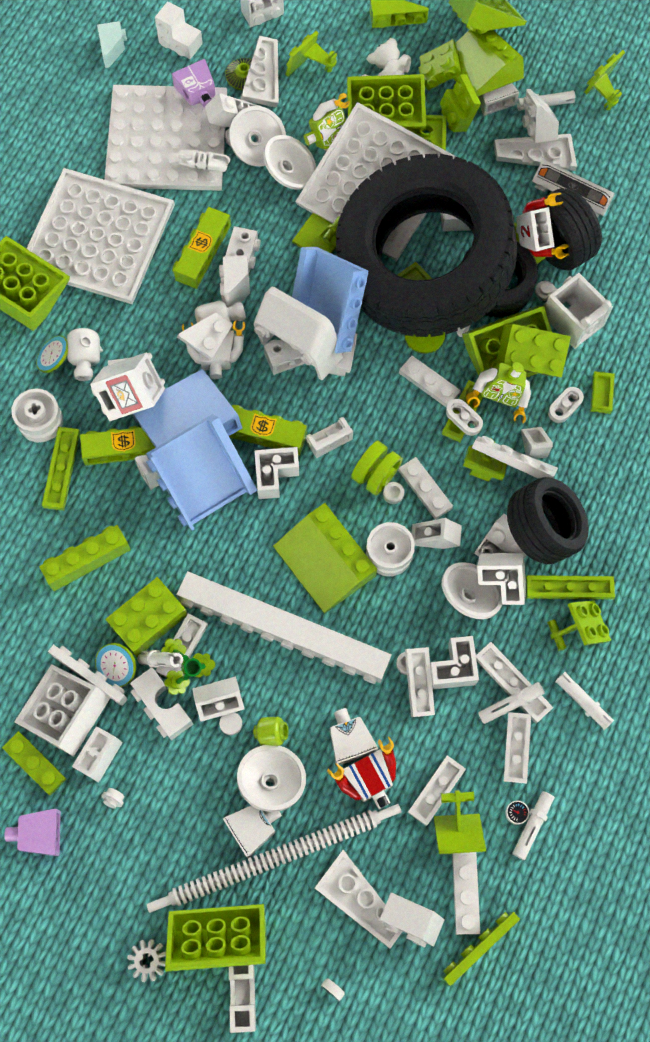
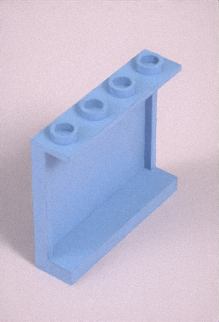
[292,247,368,353]
[132,369,242,448]
[146,414,258,530]

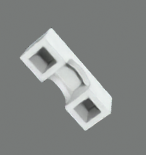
[130,667,193,741]
[229,965,256,1033]

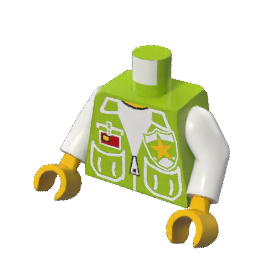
[304,93,350,152]
[465,362,531,424]

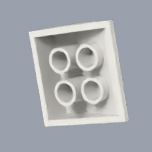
[14,664,111,757]

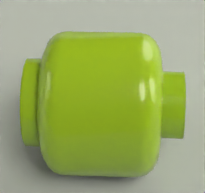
[253,717,289,746]

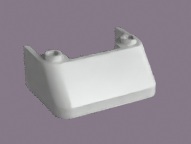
[254,287,343,380]

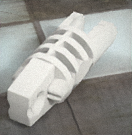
[178,150,230,172]

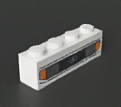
[532,159,615,218]

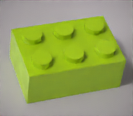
[496,324,571,378]
[105,577,188,658]

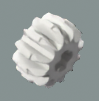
[127,939,166,982]

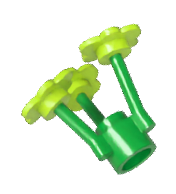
[161,638,216,695]

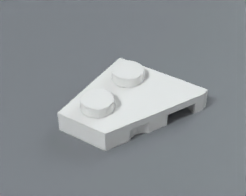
[177,313,233,360]

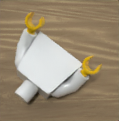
[182,320,246,379]

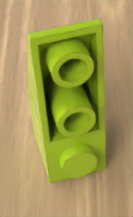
[369,0,429,28]

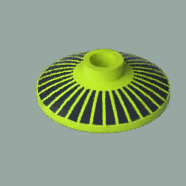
[225,58,252,91]

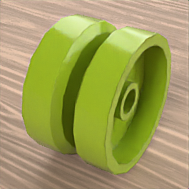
[351,440,403,496]

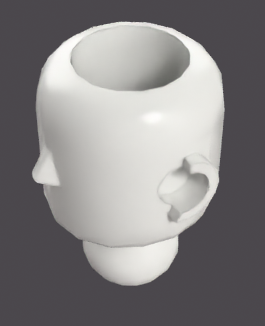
[195,301,246,331]
[67,328,103,381]

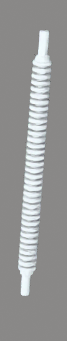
[147,804,401,913]

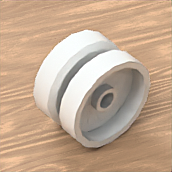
[11,389,63,443]
[366,522,415,576]

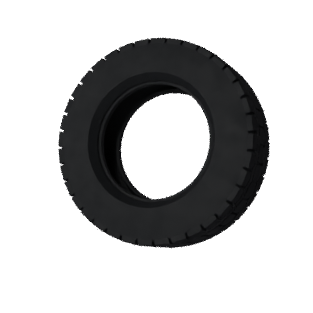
[336,154,517,337]

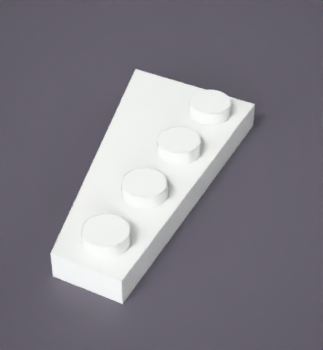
[240,36,279,107]
[494,134,577,171]
[472,436,558,478]
[315,850,403,949]

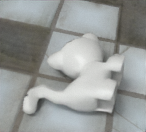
[362,38,411,76]

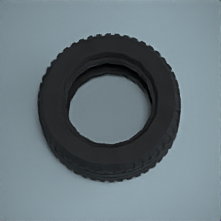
[544,188,602,270]
[462,241,538,317]
[507,477,589,564]

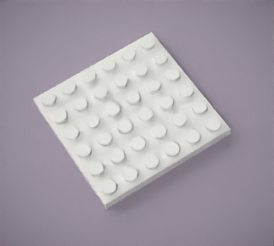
[104,85,228,191]
[295,102,455,261]
[27,168,175,305]

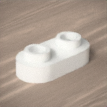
[548,387,584,423]
[446,399,483,436]

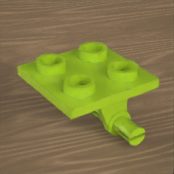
[285,31,337,77]
[584,50,625,110]
[292,213,340,253]
[547,600,611,651]
[434,790,486,854]

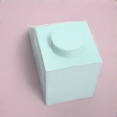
[97,21,127,68]

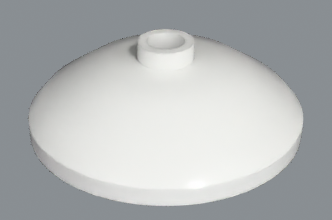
[229,106,286,167]
[263,135,316,190]
[442,562,502,619]
[237,745,306,812]

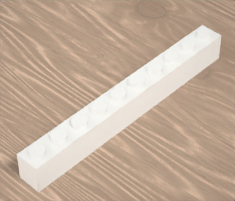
[176,571,392,684]

